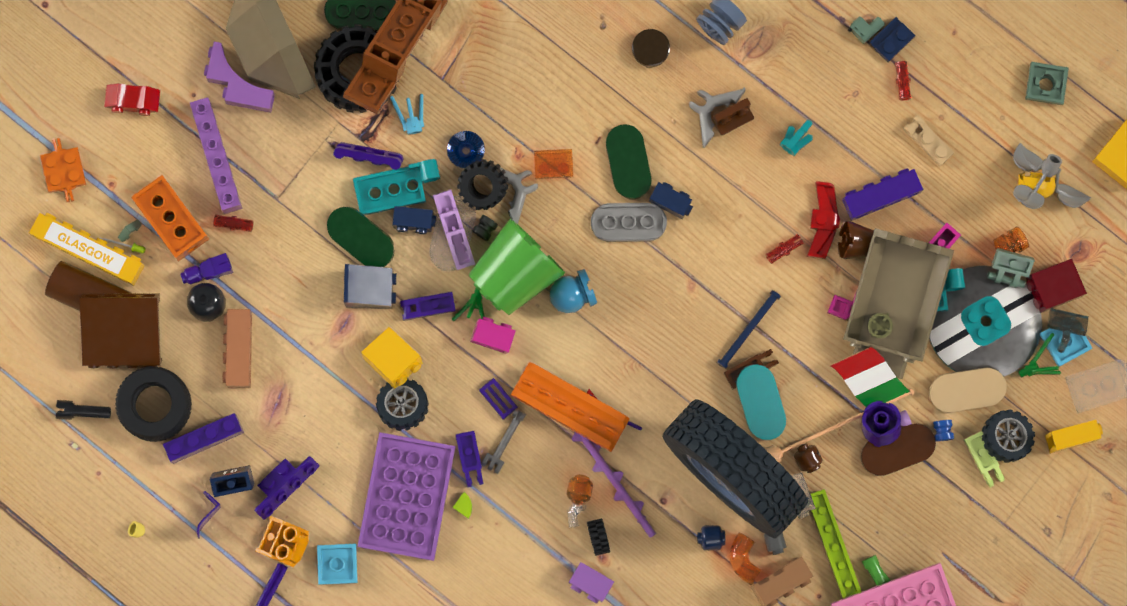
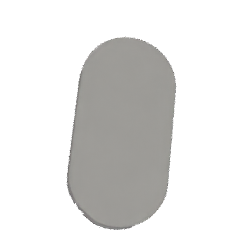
[591,203,667,242]

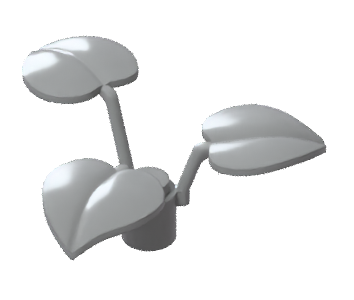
[1013,143,1091,209]

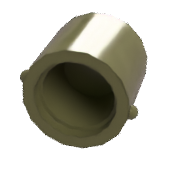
[868,313,893,338]

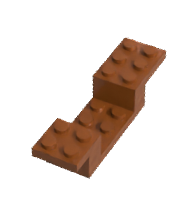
[343,0,448,114]

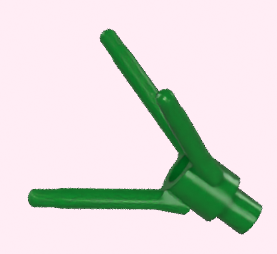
[452,288,485,321]
[1019,333,1061,378]

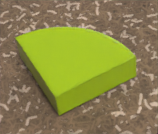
[453,492,472,519]

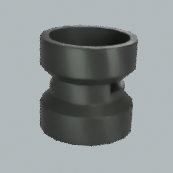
[472,215,498,241]

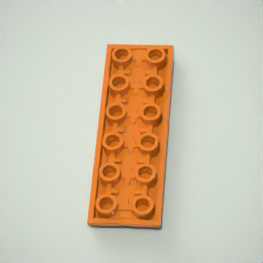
[510,362,630,452]

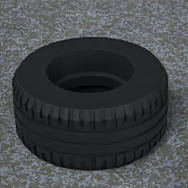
[115,366,192,442]

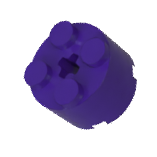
[862,401,901,447]

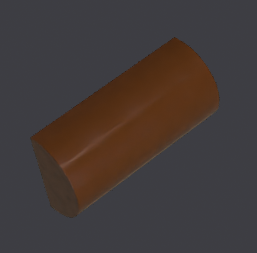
[45,261,132,311]

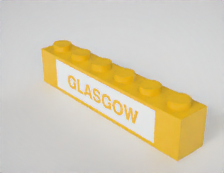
[29,213,144,286]

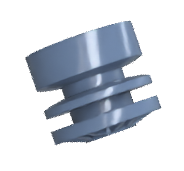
[696,0,747,45]

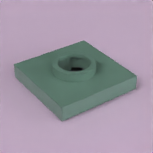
[1025,62,1069,106]

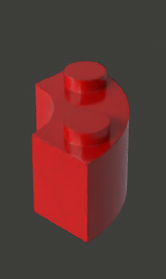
[104,83,160,116]

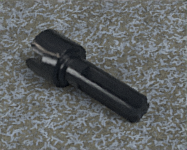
[56,400,111,420]

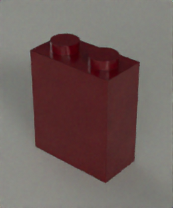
[1026,259,1087,313]

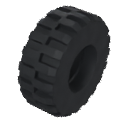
[314,25,400,113]

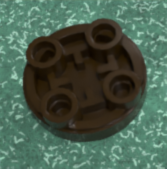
[632,29,670,68]

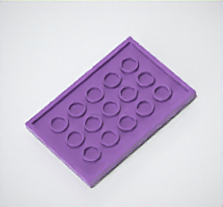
[357,432,456,561]

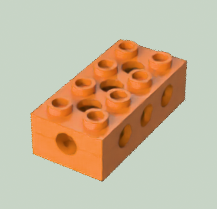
[131,175,209,262]

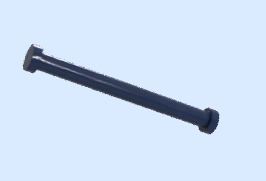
[717,290,781,369]

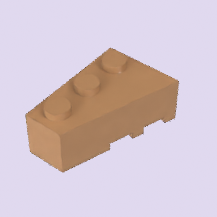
[750,556,814,606]

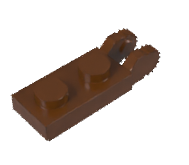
[724,349,779,390]

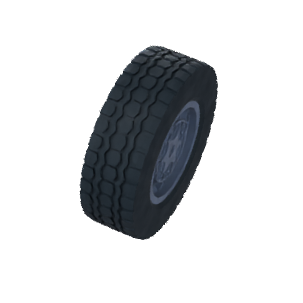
[662,399,808,538]

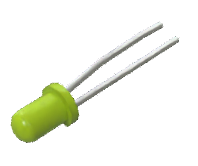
[100,238,146,253]

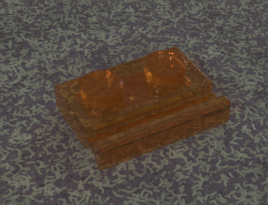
[534,149,573,179]

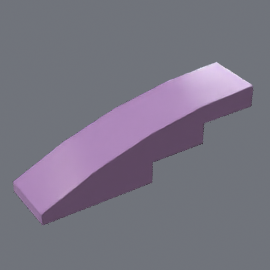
[433,189,475,270]

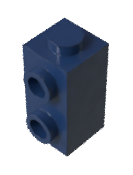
[649,182,693,220]
[392,206,436,234]

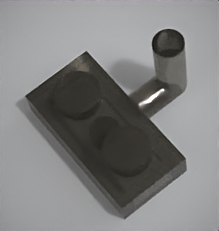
[1047,308,1089,353]

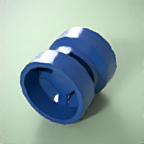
[933,420,954,442]

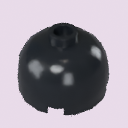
[187,283,226,322]

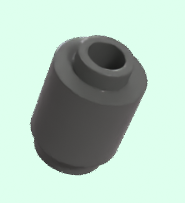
[763,533,787,555]

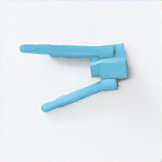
[390,94,424,135]

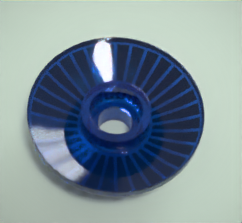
[447,131,485,168]

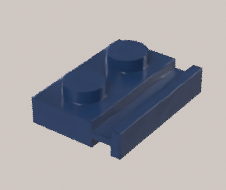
[869,17,916,63]

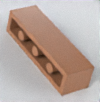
[222,309,252,388]

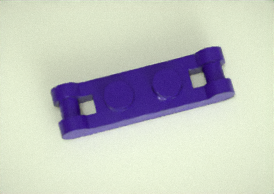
[333,142,404,170]

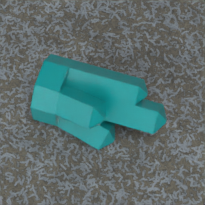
[780,119,813,156]

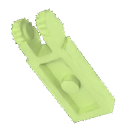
[964,431,1005,487]

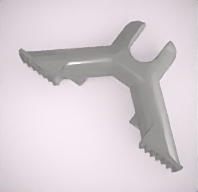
[689,87,746,148]
[486,160,538,224]

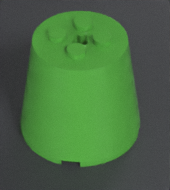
[469,218,565,315]

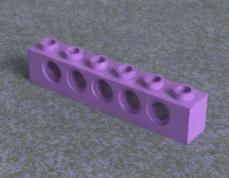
[190,97,243,214]

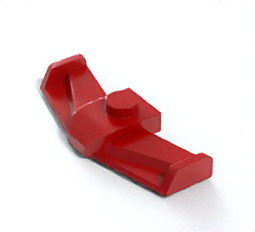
[807,181,840,259]

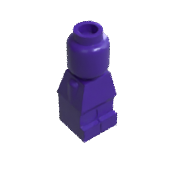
[180,253,233,285]

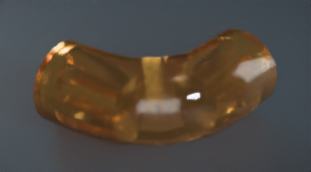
[730,532,761,585]

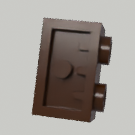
[712,98,754,136]

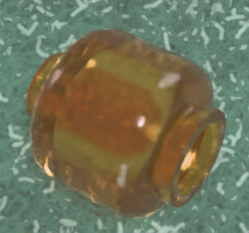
[566,474,593,505]

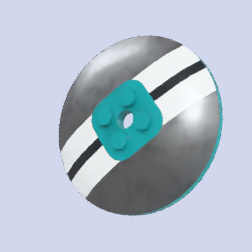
[929,266,1042,377]

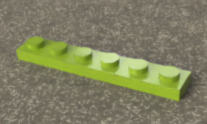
[806,489,861,599]

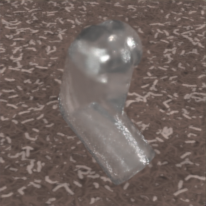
[567,500,586,528]

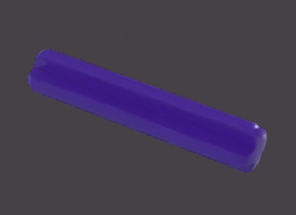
[256,563,288,606]

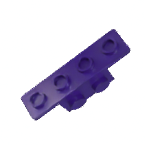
[254,456,320,520]

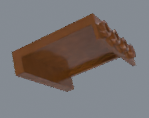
[80,293,162,368]

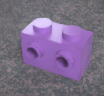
[569,562,614,604]

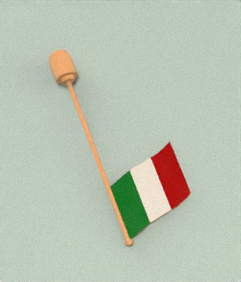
[765,347,914,463]

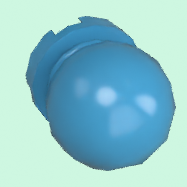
[550,269,597,313]

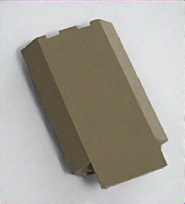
[843,228,954,379]

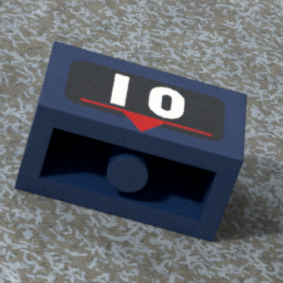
[210,465,255,497]

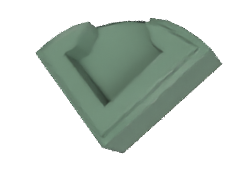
[118,219,142,242]

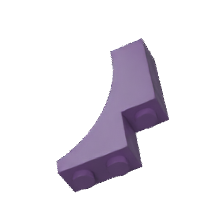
[204,41,275,113]

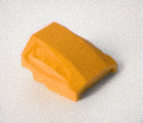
[255,516,309,567]

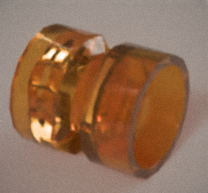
[993,226,1029,253]

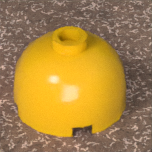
[1018,172,1056,198]

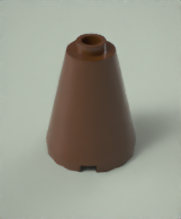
[838,221,874,259]

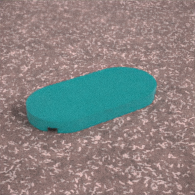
[736,364,786,440]

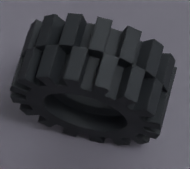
[587,518,610,556]

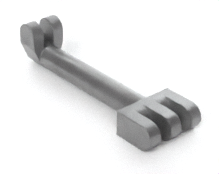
[481,409,526,474]

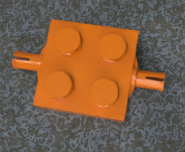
[40,138,86,202]

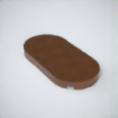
[861,424,936,476]

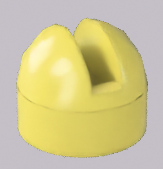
[128,521,145,538]

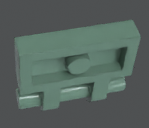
[987,248,1035,288]

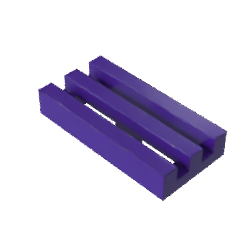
[479,378,518,420]

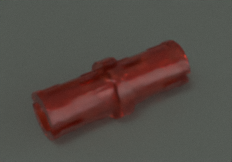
[895,61,912,101]
[213,214,254,232]
[765,234,804,264]

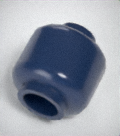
[697,525,725,551]

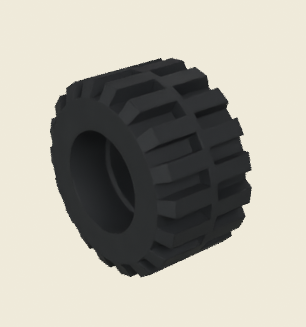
[457,159,509,210]

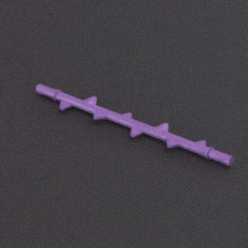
[572,432,656,538]

